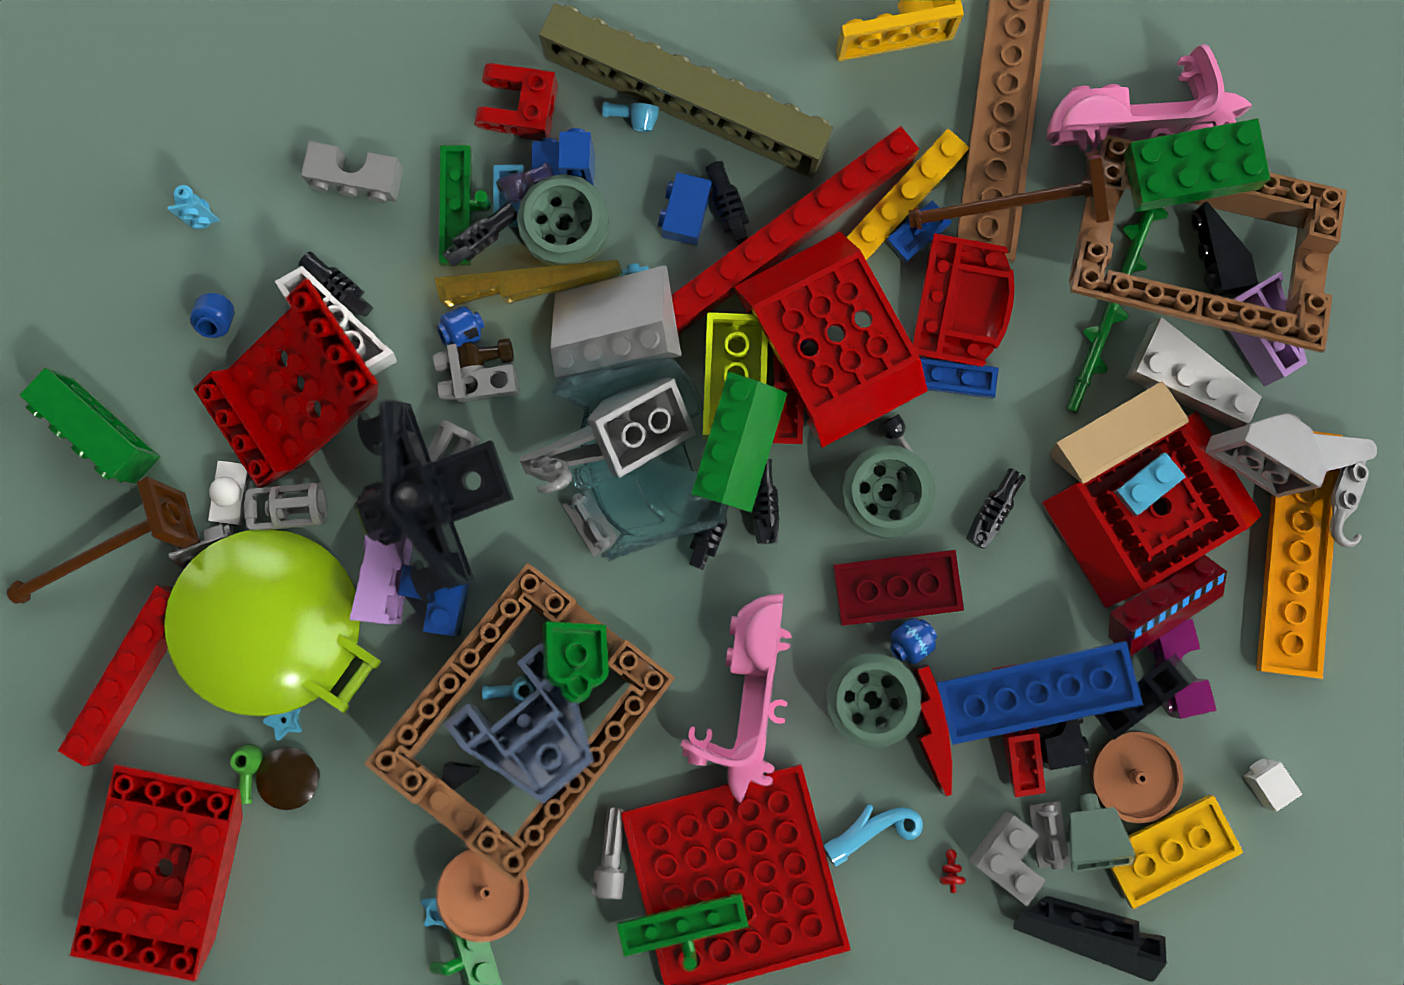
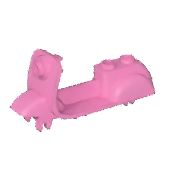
[1046,44,1253,152]
[680,594,792,804]

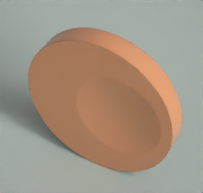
[1090,731,1184,823]
[436,849,529,942]

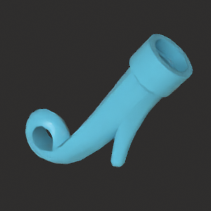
[823,804,923,867]

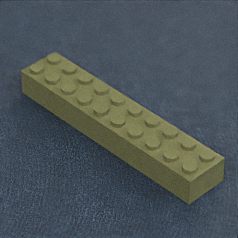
[539,2,833,179]

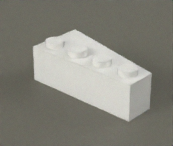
[275,266,397,375]
[1126,317,1262,429]

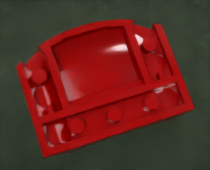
[912,233,1015,367]

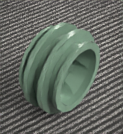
[517,174,610,269]
[840,445,936,539]
[825,653,921,748]

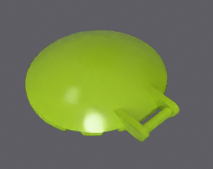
[165,529,381,716]

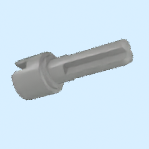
[591,807,625,899]

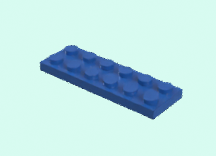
[937,641,1143,745]

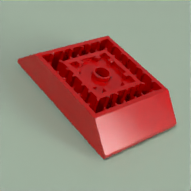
[1041,411,1262,608]
[69,764,243,982]

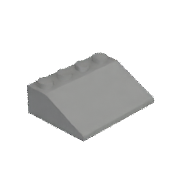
[551,265,681,382]

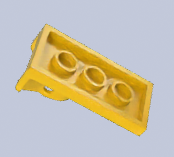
[836,0,964,61]

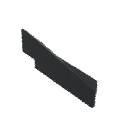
[1013,896,1167,982]

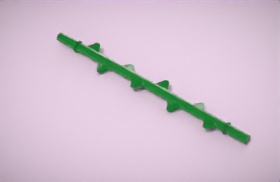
[1066,207,1168,413]

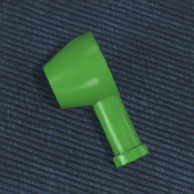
[230,744,264,804]

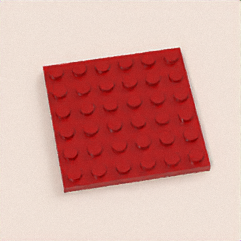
[621,764,851,985]

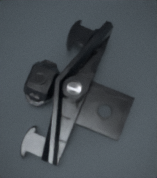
[355,400,514,604]

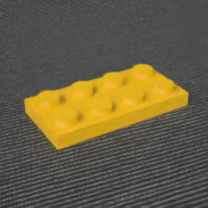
[1110,794,1244,909]

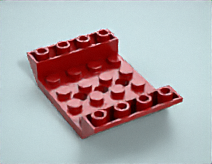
[734,232,928,448]
[193,279,378,488]

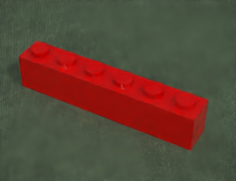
[58,585,173,767]

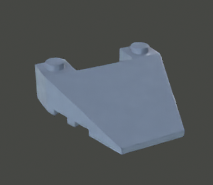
[443,642,594,803]

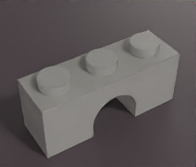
[301,141,404,203]

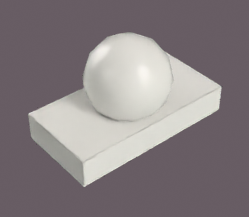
[208,461,250,525]

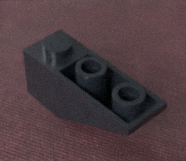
[1192,202,1258,296]

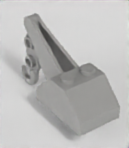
[519,377,696,493]
[1205,413,1377,548]

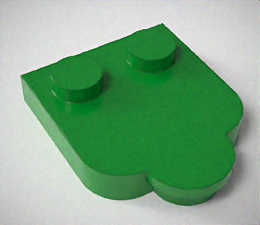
[543,622,609,703]

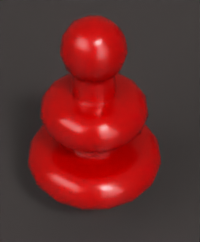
[939,849,966,893]

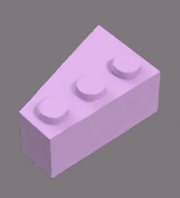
[1230,271,1308,386]
[350,534,412,624]

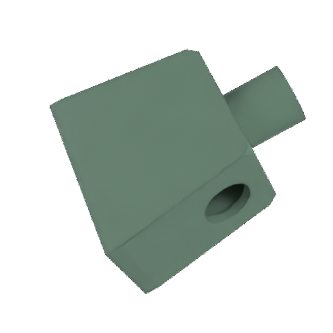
[1069,793,1135,872]

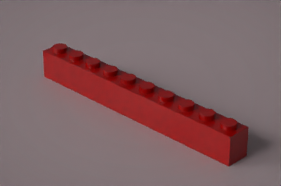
[672,126,919,335]

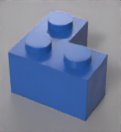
[531,128,595,186]
[398,564,469,636]

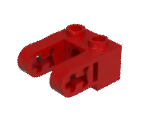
[474,63,558,141]

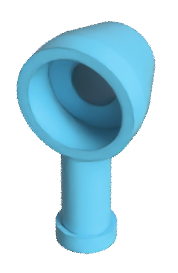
[602,102,659,132]
[482,675,537,704]

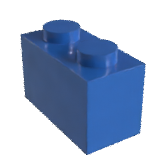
[658,172,712,246]

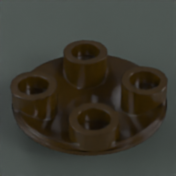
[256,747,320,810]

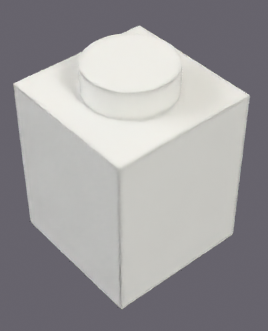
[1243,759,1303,812]

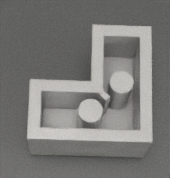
[969,811,1046,906]

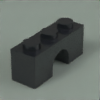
[1094,654,1196,740]
[1040,717,1090,770]

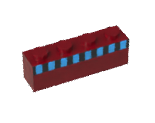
[1108,555,1227,657]

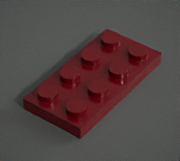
[833,549,964,626]

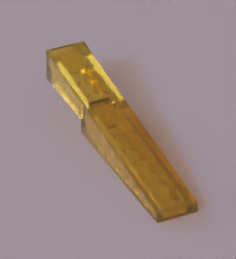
[434,260,623,307]

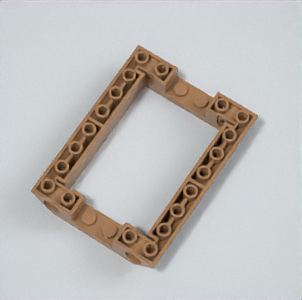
[1068,135,1347,353]
[364,563,675,885]

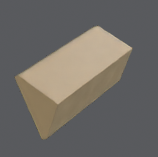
[1049,381,1189,484]

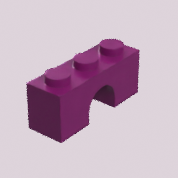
[1148,619,1217,719]

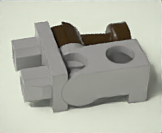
[433,338,521,404]

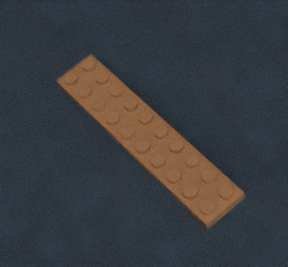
[956,0,1050,263]

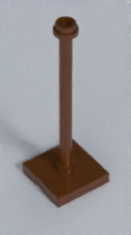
[909,150,1110,230]
[7,477,200,604]

